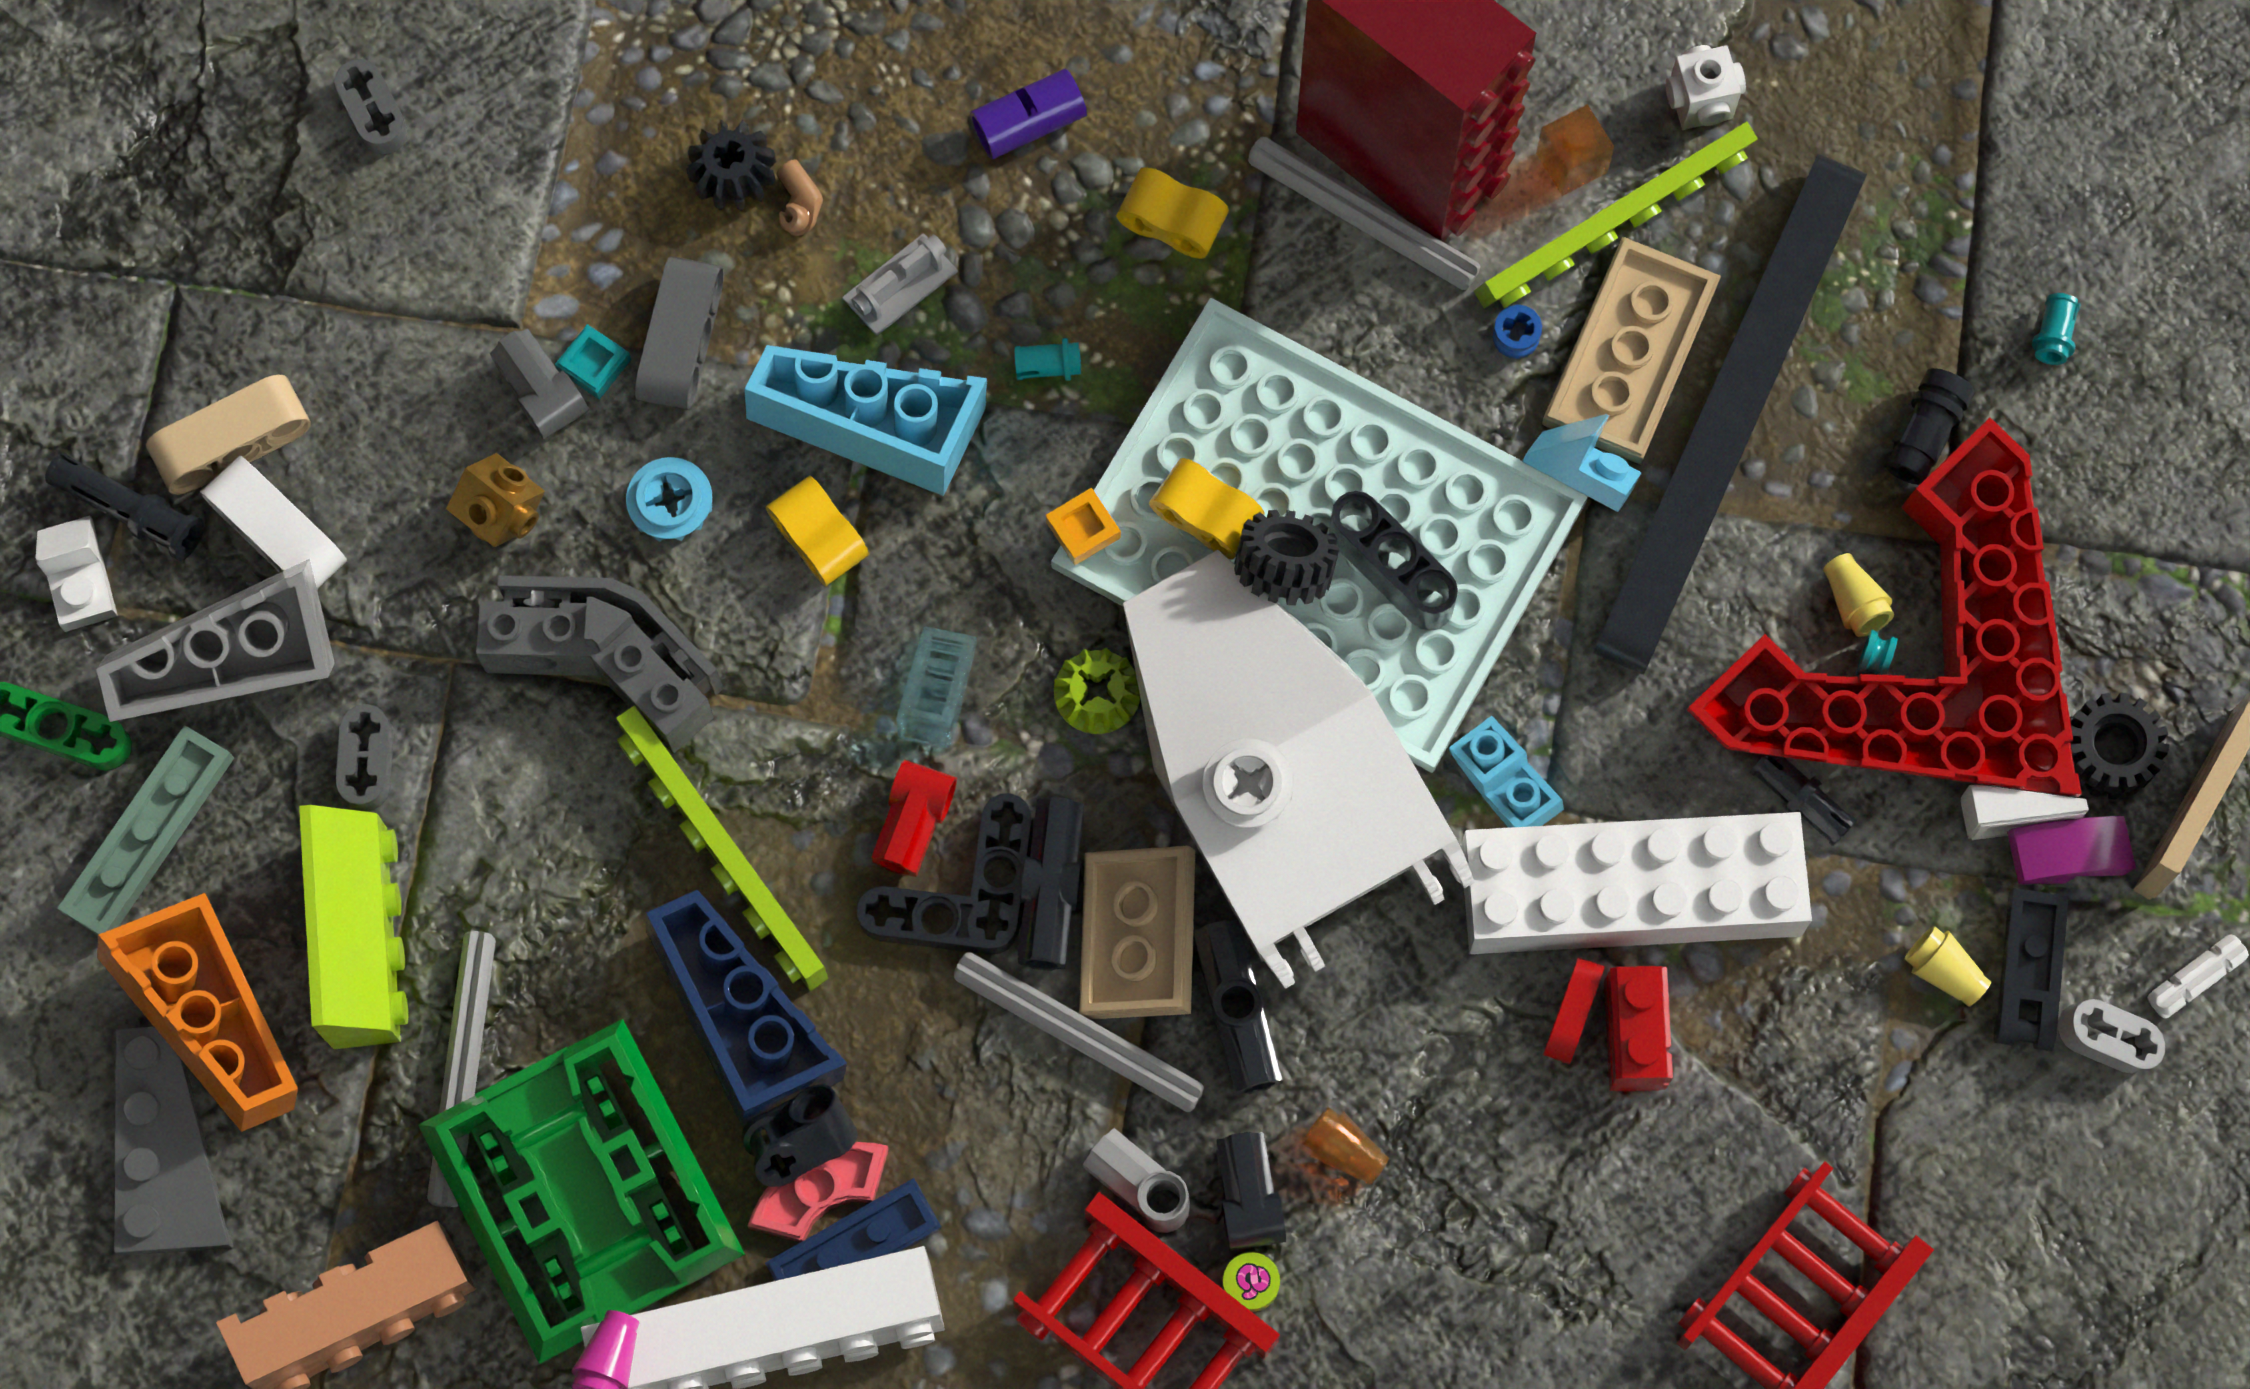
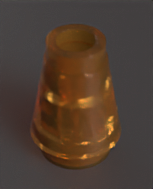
[1302,1107,1389,1185]

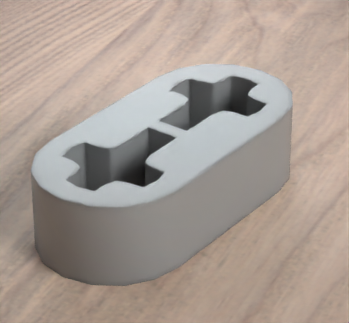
[2058,999,2165,1074]

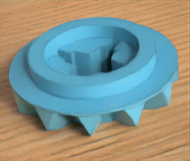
[626,457,712,542]

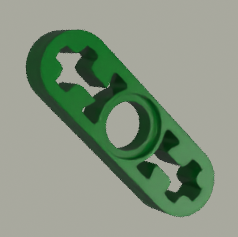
[0,682,132,771]

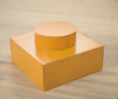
[1045,488,1121,565]

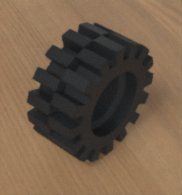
[1234,510,1339,605]
[2070,692,2169,799]

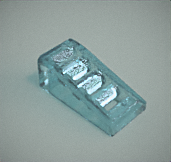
[897,626,977,748]

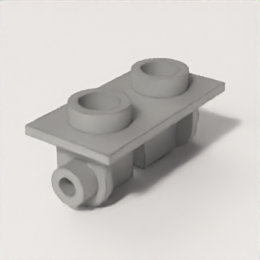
[842,233,958,336]

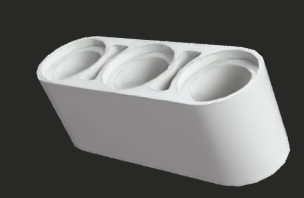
[200,455,347,589]

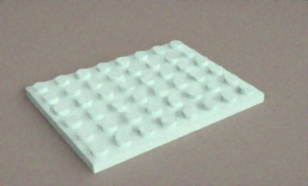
[1051,298,1588,773]

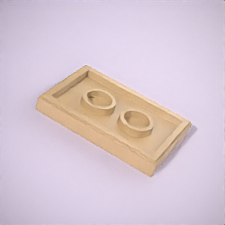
[1079,846,1195,1019]

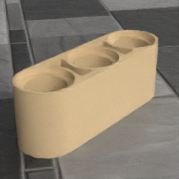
[146,375,311,495]

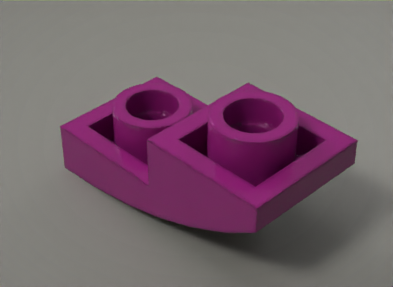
[2007,816,2136,884]

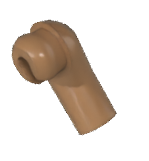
[776,160,823,236]

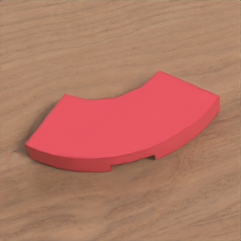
[748,1142,889,1243]

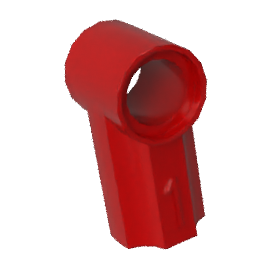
[871,759,957,877]

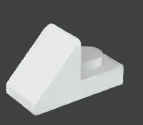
[35,516,118,632]

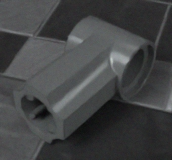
[490,329,589,440]

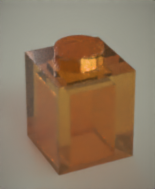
[1536,104,1614,196]

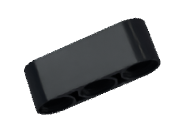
[1329,491,1458,631]

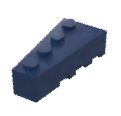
[646,889,847,1127]

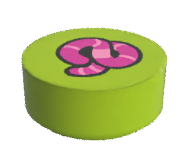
[1223,1252,1280,1312]

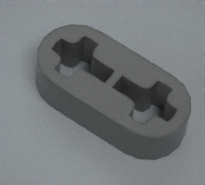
[334,59,408,155]
[336,704,394,812]

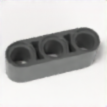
[635,256,724,410]

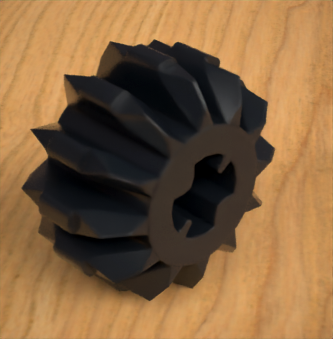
[686,120,776,212]

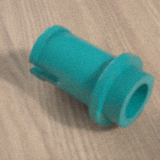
[2032,293,2081,365]
[1015,338,1081,381]

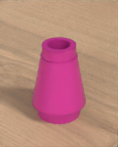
[571,1310,640,1389]

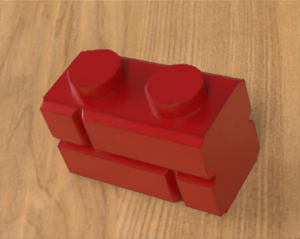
[1604,966,1673,1091]

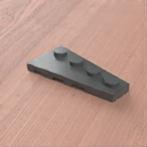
[114,1027,233,1256]

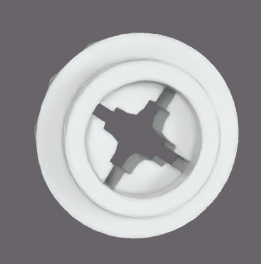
[1203,737,1294,829]

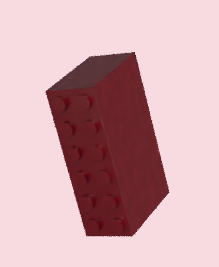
[1296,0,1537,242]

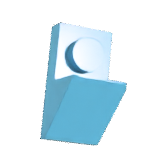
[1522,414,1641,512]

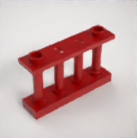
[1676,1161,1934,1389]
[1013,1192,1280,1389]

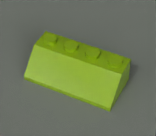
[299,805,408,1049]

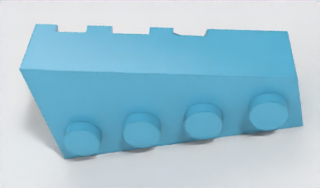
[745,345,987,496]

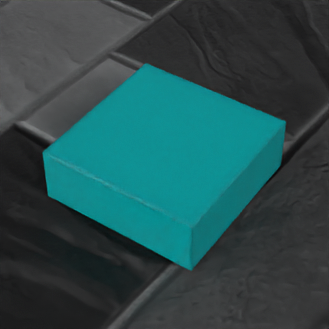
[555,324,632,400]

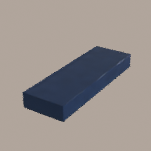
[765,1178,942,1281]

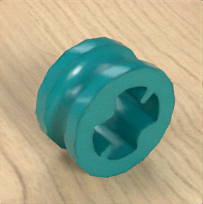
[1855,629,1898,677]

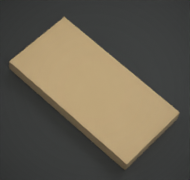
[1542,237,1721,465]
[2133,692,2250,900]

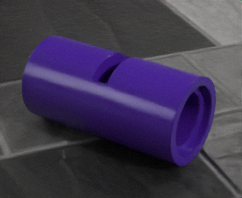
[970,68,1087,160]

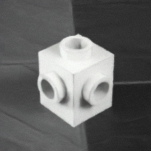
[1665,45,1746,130]

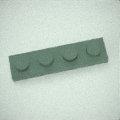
[57,725,234,935]

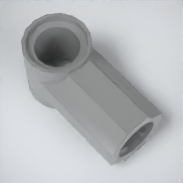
[1083,1128,1190,1233]

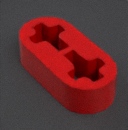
[1543,957,1605,1065]

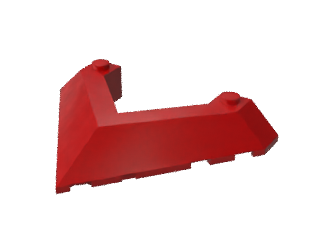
[1687,417,2082,797]

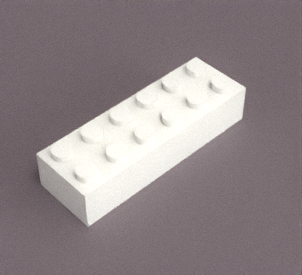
[1461,812,1812,954]
[581,1246,945,1389]

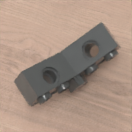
[476,575,723,754]

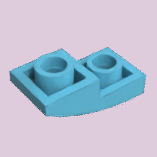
[1449,716,1564,828]

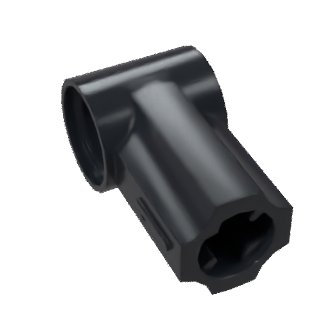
[1216,1132,1286,1251]

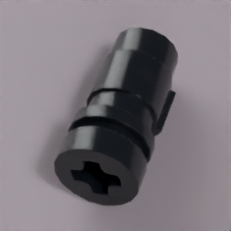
[1885,368,1975,485]

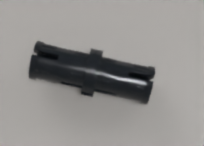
[1750,755,1857,846]

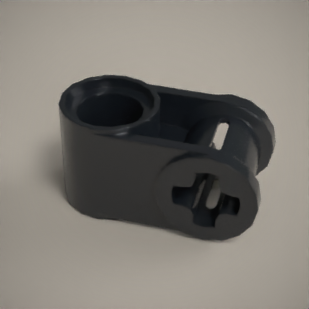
[741,1084,858,1187]

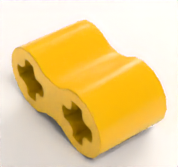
[1116,167,1229,259]
[1149,458,1265,559]
[766,475,870,587]

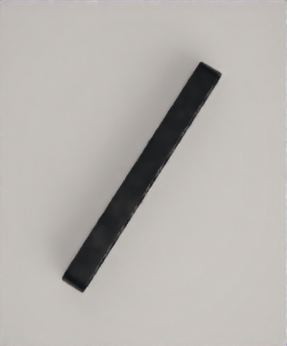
[1593,153,1867,675]

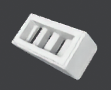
[1961,785,2089,840]

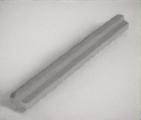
[1248,137,1480,290]
[427,931,496,1208]
[954,952,1204,1112]

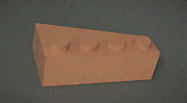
[216,1221,476,1389]

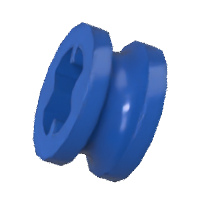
[1492,305,1542,359]

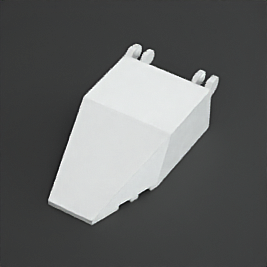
[1123,550,1475,988]

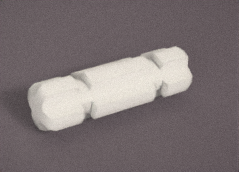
[2148,934,2249,1018]

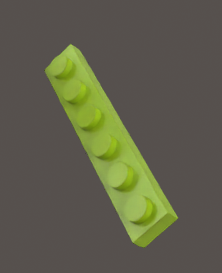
[1473,122,1758,309]
[616,705,828,992]

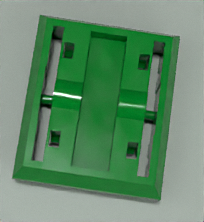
[418,1019,745,1364]

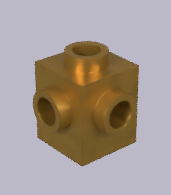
[446,453,545,547]

